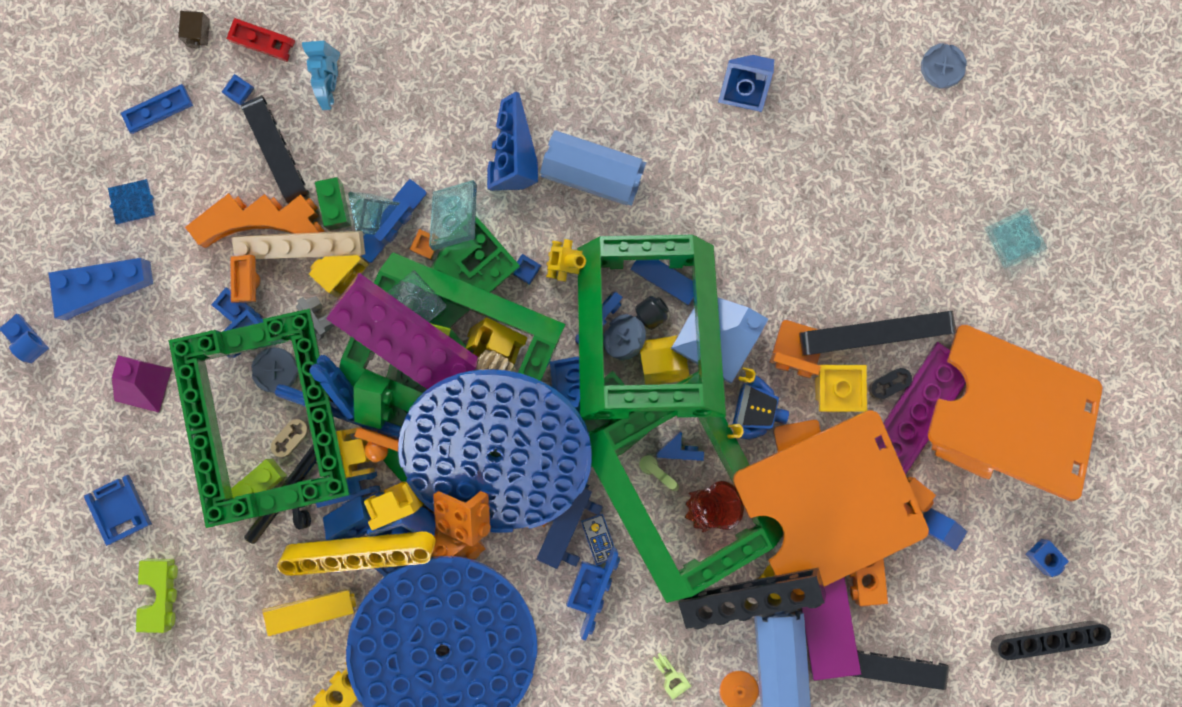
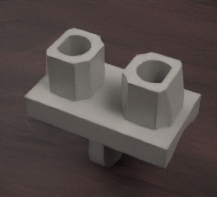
[296,296,334,341]

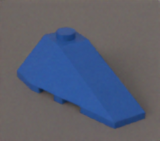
[487,92,538,191]

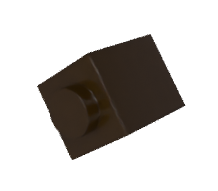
[178,11,210,48]

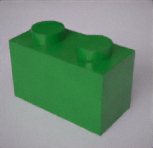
[315,177,352,231]
[354,372,393,429]

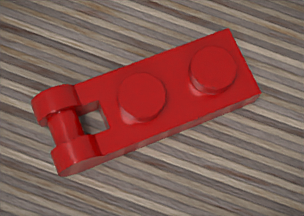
[226,18,295,62]

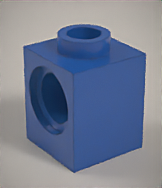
[1025,539,1069,577]

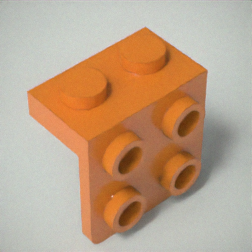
[769,320,821,378]
[773,420,821,452]
[433,491,491,547]
[431,527,486,560]

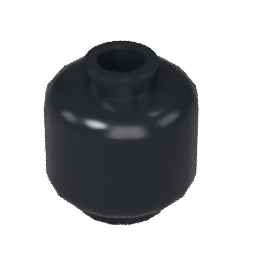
[634,296,669,330]

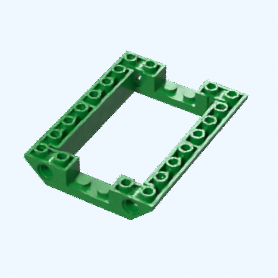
[577,234,726,420]
[339,252,566,412]
[168,308,350,528]
[589,372,784,603]

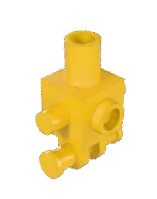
[546,239,586,282]

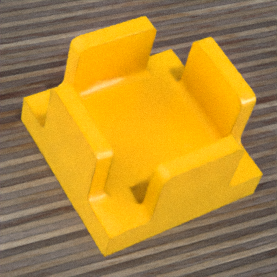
[466,317,528,365]
[815,365,867,412]
[336,427,375,478]
[364,481,424,530]

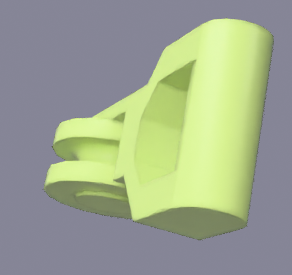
[639,455,679,491]
[653,653,692,700]

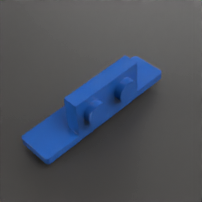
[362,179,427,263]
[566,547,620,641]

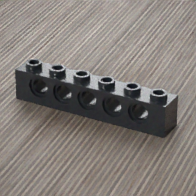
[678,567,826,630]

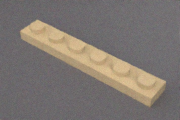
[232,231,365,259]

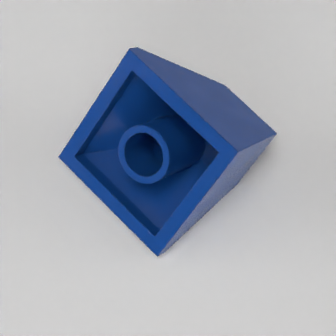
[718,55,775,112]
[367,506,436,536]

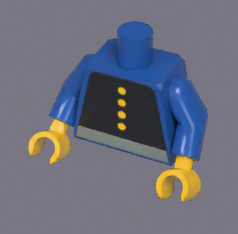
[727,368,789,440]

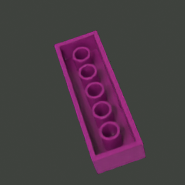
[326,273,478,389]

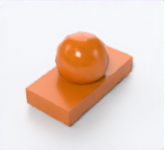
[230,255,261,303]
[354,427,399,462]

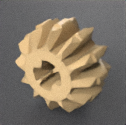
[475,350,516,372]

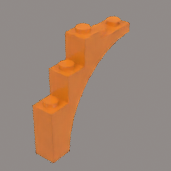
[185,193,325,248]

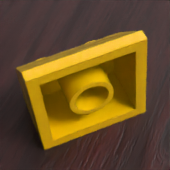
[309,255,369,298]

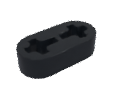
[869,368,912,399]

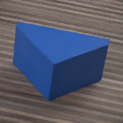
[923,508,968,551]

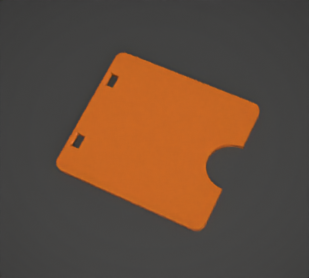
[928,325,1103,501]
[733,410,929,595]

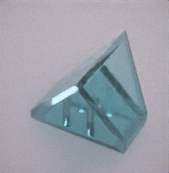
[348,191,400,235]

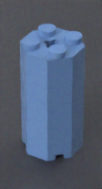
[540,130,647,206]
[754,610,811,707]

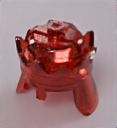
[685,481,744,532]

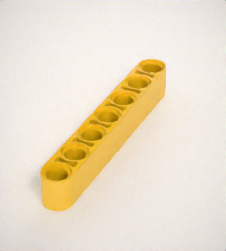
[277,532,436,576]

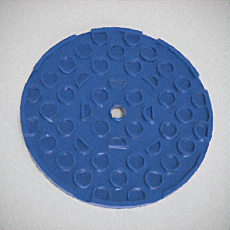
[398,369,592,533]
[346,556,537,707]

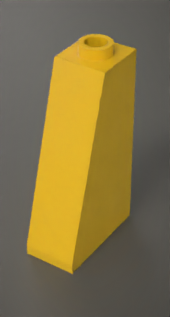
[262,589,357,636]

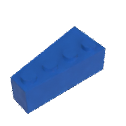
[48,258,153,321]

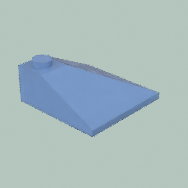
[671,297,768,384]

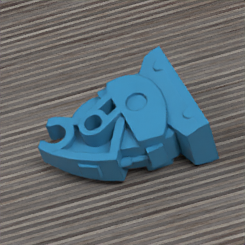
[302,41,340,110]

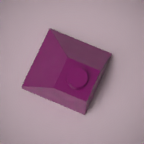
[111,355,172,413]

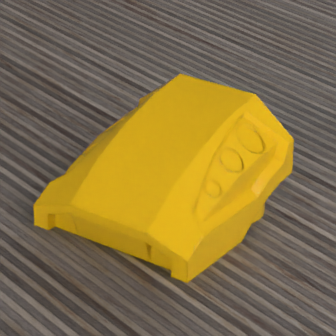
[640,335,689,385]

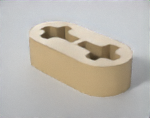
[271,419,309,457]

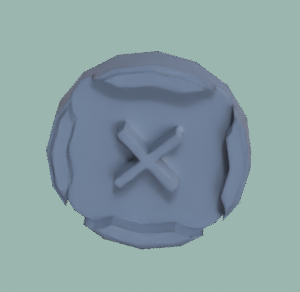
[921,43,967,89]
[603,314,646,360]
[251,347,298,393]

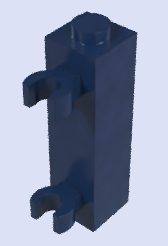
[536,483,603,569]

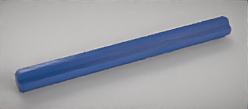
[275,384,402,439]

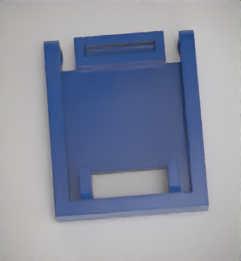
[84,475,152,546]

